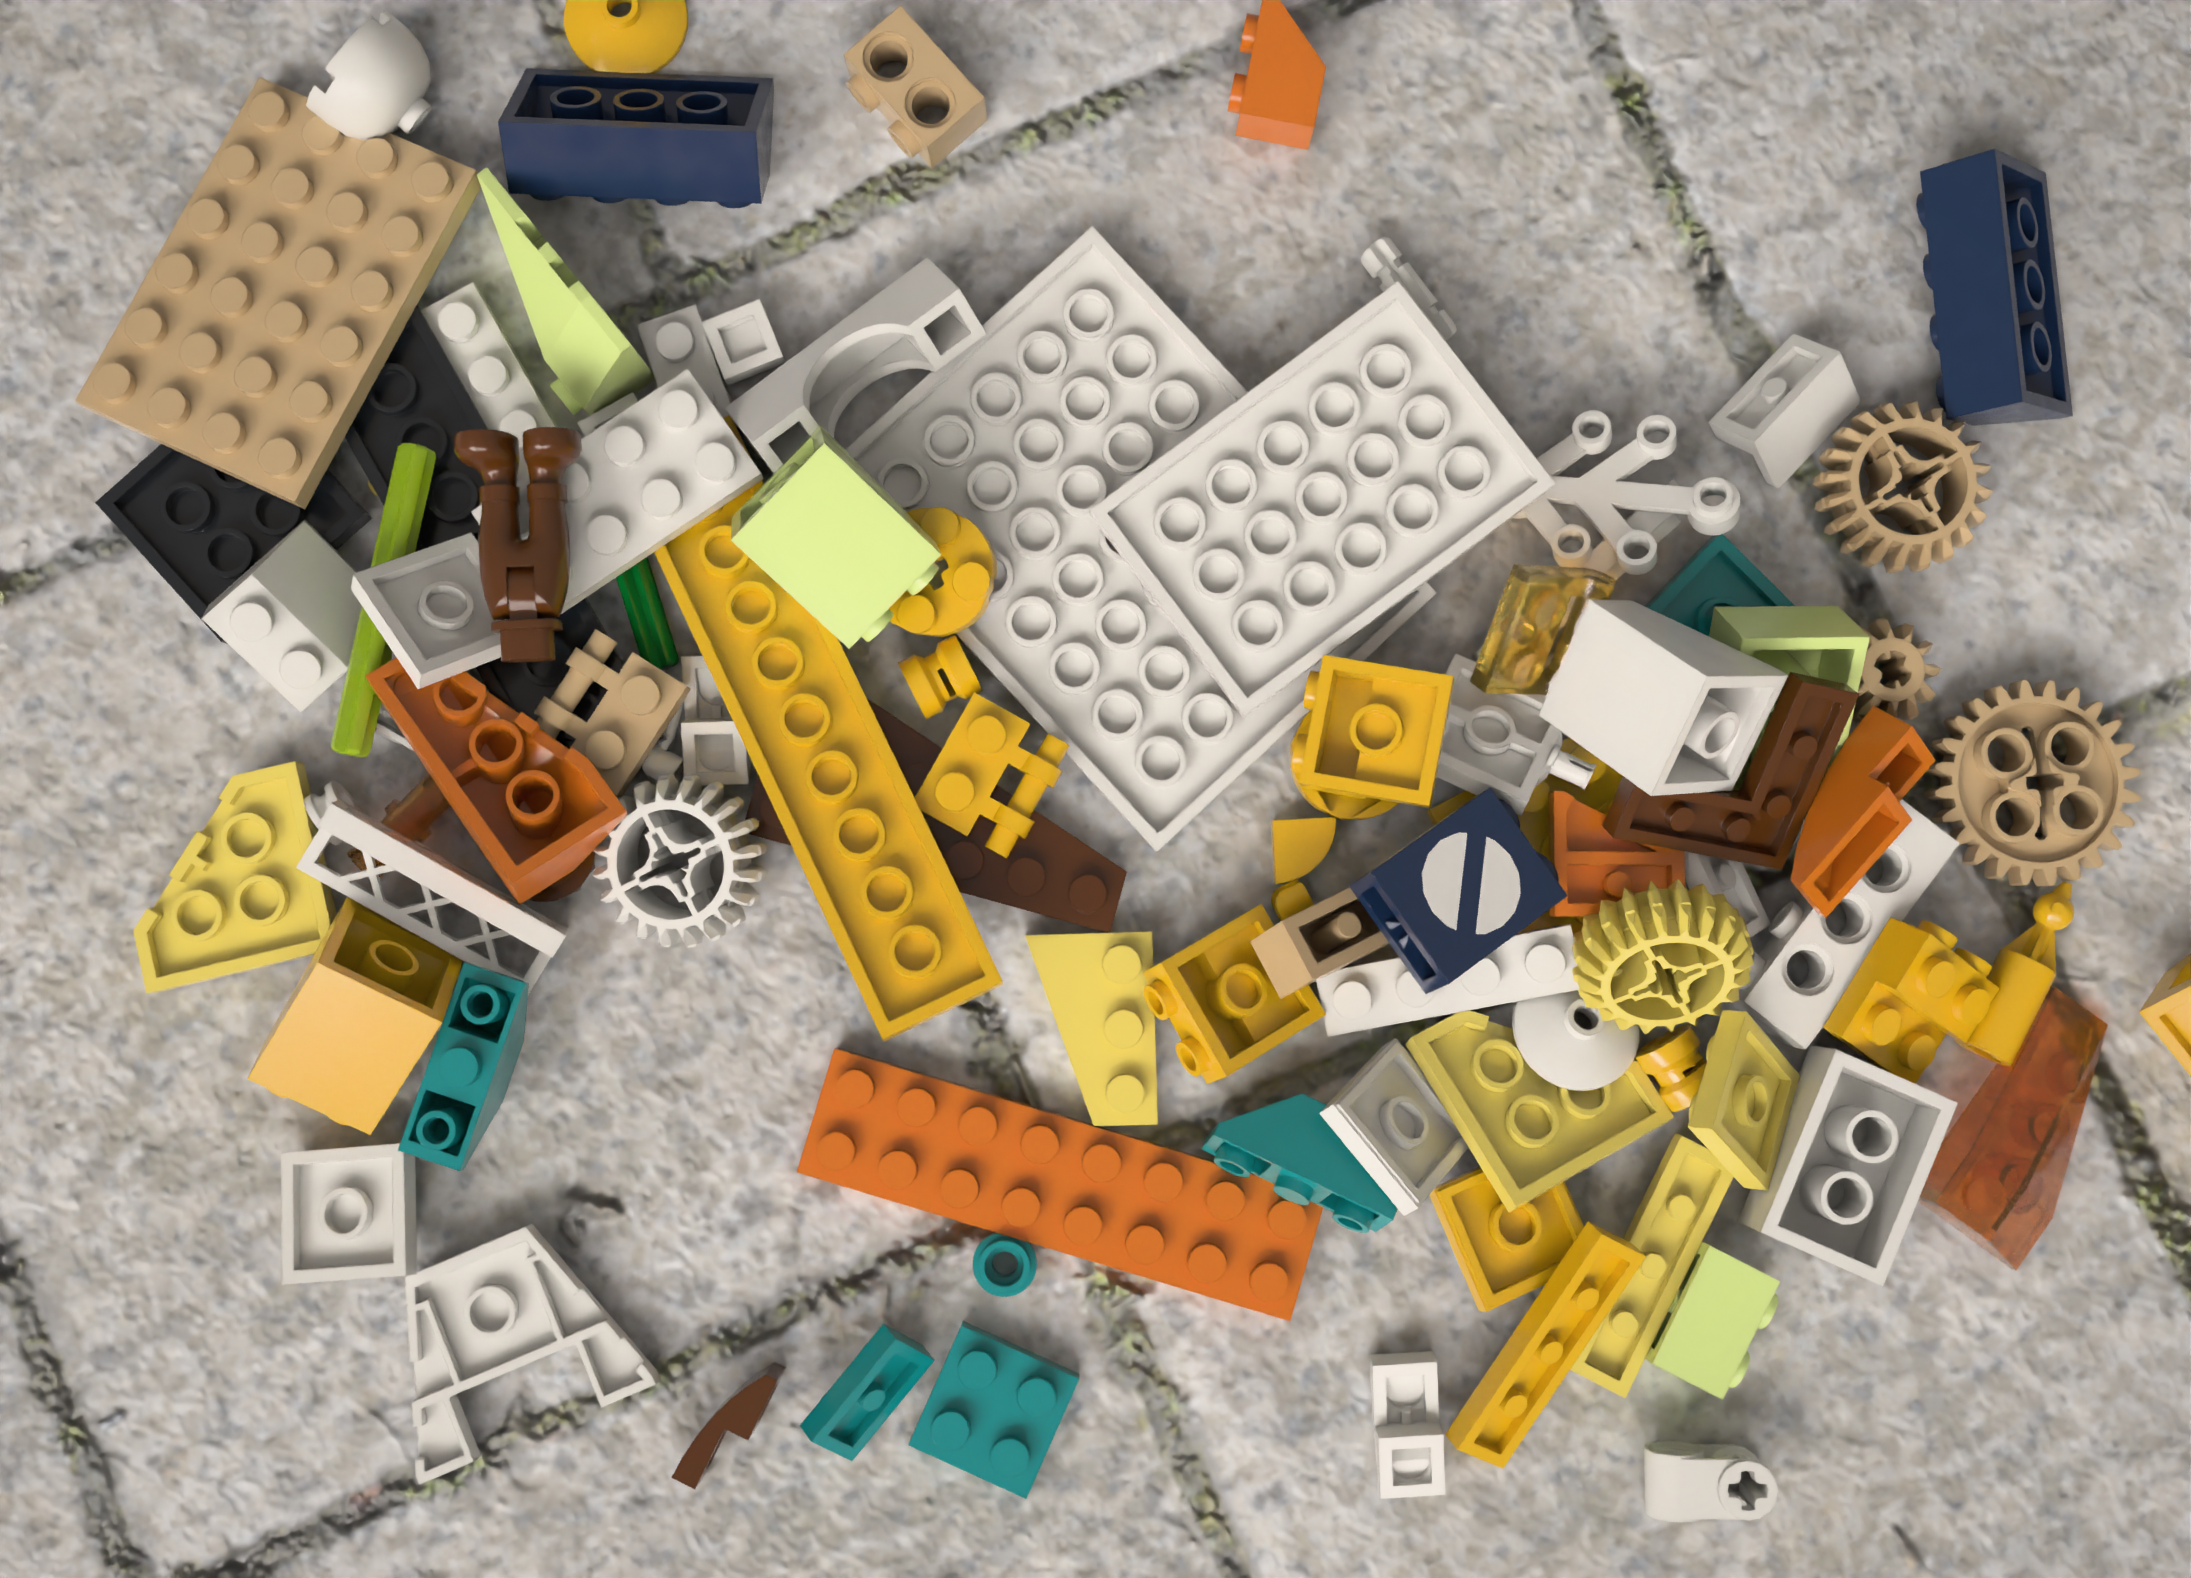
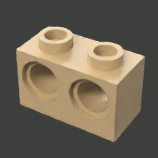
[844,5,987,168]

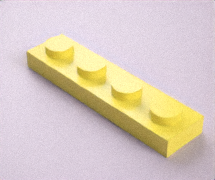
[1570,1133,1734,1398]

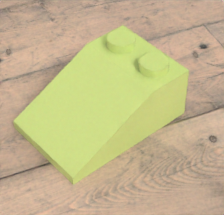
[1709,606,1870,813]

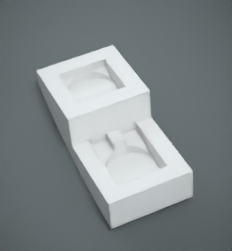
[681,654,751,785]
[1369,1351,1445,1499]

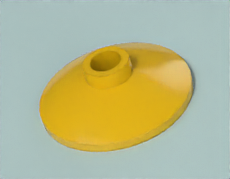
[564,0,688,73]

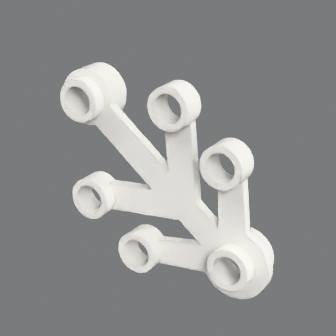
[1513,410,1740,575]

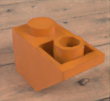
[1228,0,1326,150]

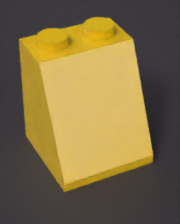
[247,897,463,1135]

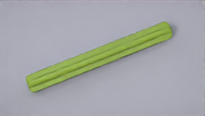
[331,443,436,757]

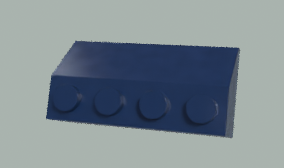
[498,68,774,208]
[1916,149,2073,426]

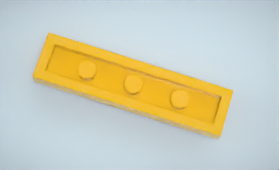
[1445,1221,1646,1469]

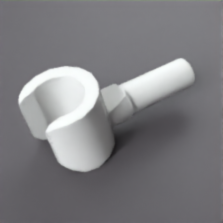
[642,701,684,784]

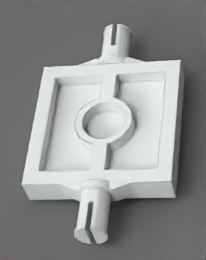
[1437,654,1596,815]

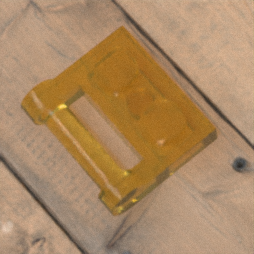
[1470,564,1617,696]

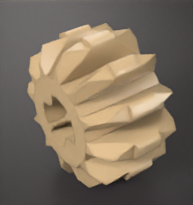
[1852,618,1942,723]

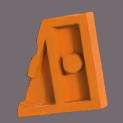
[1548,791,1685,917]

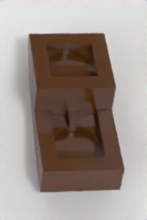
[671,1362,786,1489]

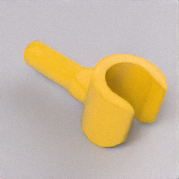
[1271,880,1314,921]

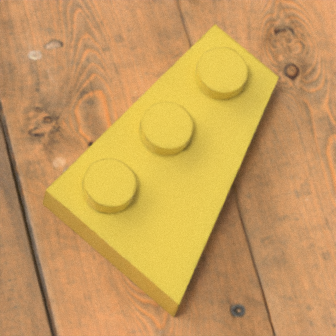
[1025,932,1158,1126]

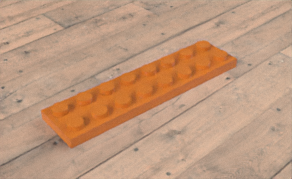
[797,1047,1323,1321]

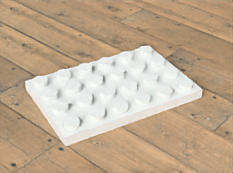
[1089,281,1556,718]

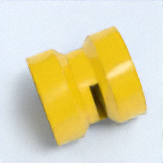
[898,634,983,720]
[1635,1024,1707,1112]

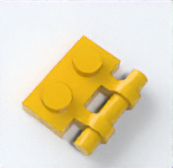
[915,692,1070,858]

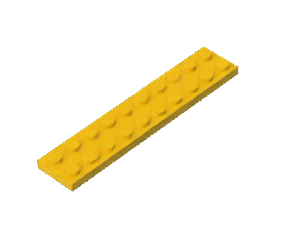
[654,415,1003,1042]

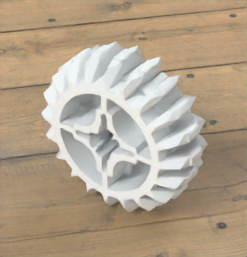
[592,774,767,948]

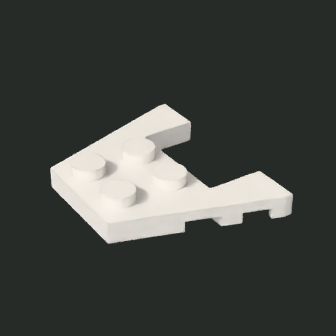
[405,1224,661,1485]

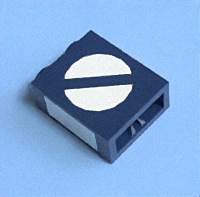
[1349,788,1568,994]

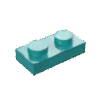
[800,1323,935,1461]

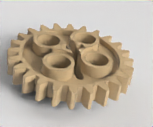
[1924,680,2141,886]

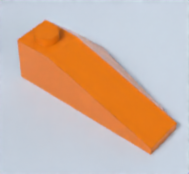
[365,657,627,905]

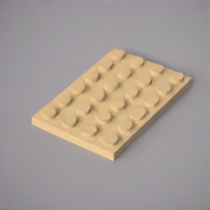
[75,77,481,509]

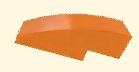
[1790,706,1936,918]

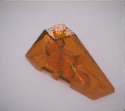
[1918,987,2108,1270]

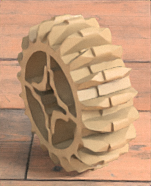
[1812,401,1993,573]

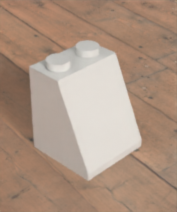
[1539,599,1788,796]

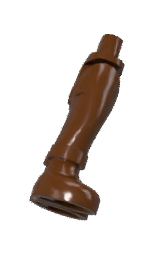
[454,427,582,662]

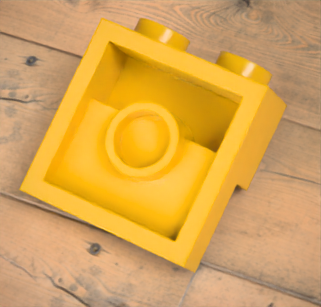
[1292,655,1455,808]
[1143,904,1326,1084]
[1823,917,2000,1084]

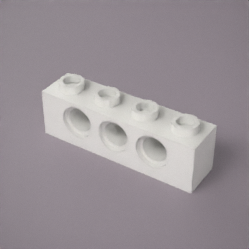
[1729,799,1960,1049]

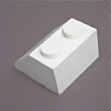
[202,520,362,712]

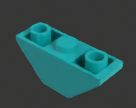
[398,962,529,1171]
[1201,1093,1398,1233]

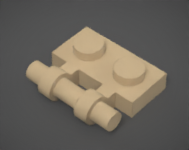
[534,629,691,797]

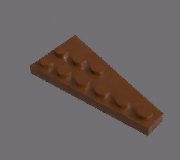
[745,698,1127,933]

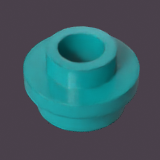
[972,1232,1037,1297]

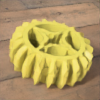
[1572,879,1754,1034]

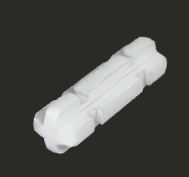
[1361,237,1457,343]

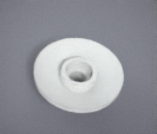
[1512,990,1640,1091]

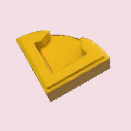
[1271,817,1336,884]

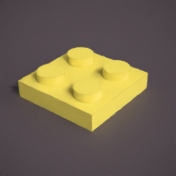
[1688,1010,1800,1191]

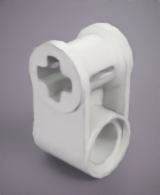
[1644,1441,1778,1522]

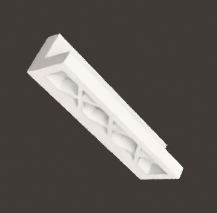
[296,799,568,995]

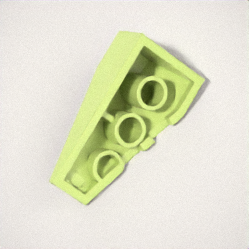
[477,167,655,415]

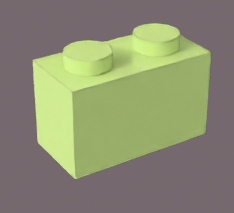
[1645,1242,1780,1400]

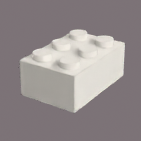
[1738,1045,1958,1286]

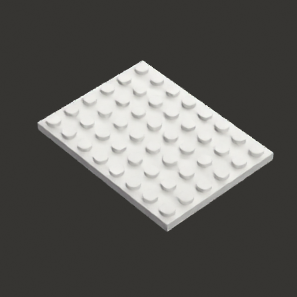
[845,226,1437,852]

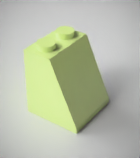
[731,425,941,649]

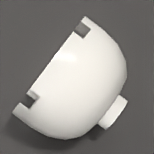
[306,9,432,141]

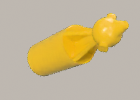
[1954,881,2074,1067]

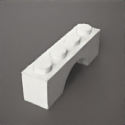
[724,257,986,473]

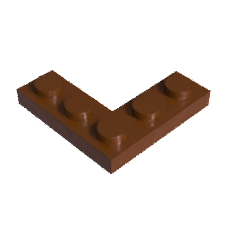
[1603,672,1859,870]

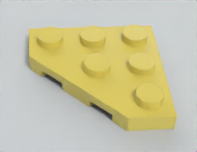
[133,761,337,993]
[1405,1010,1674,1212]

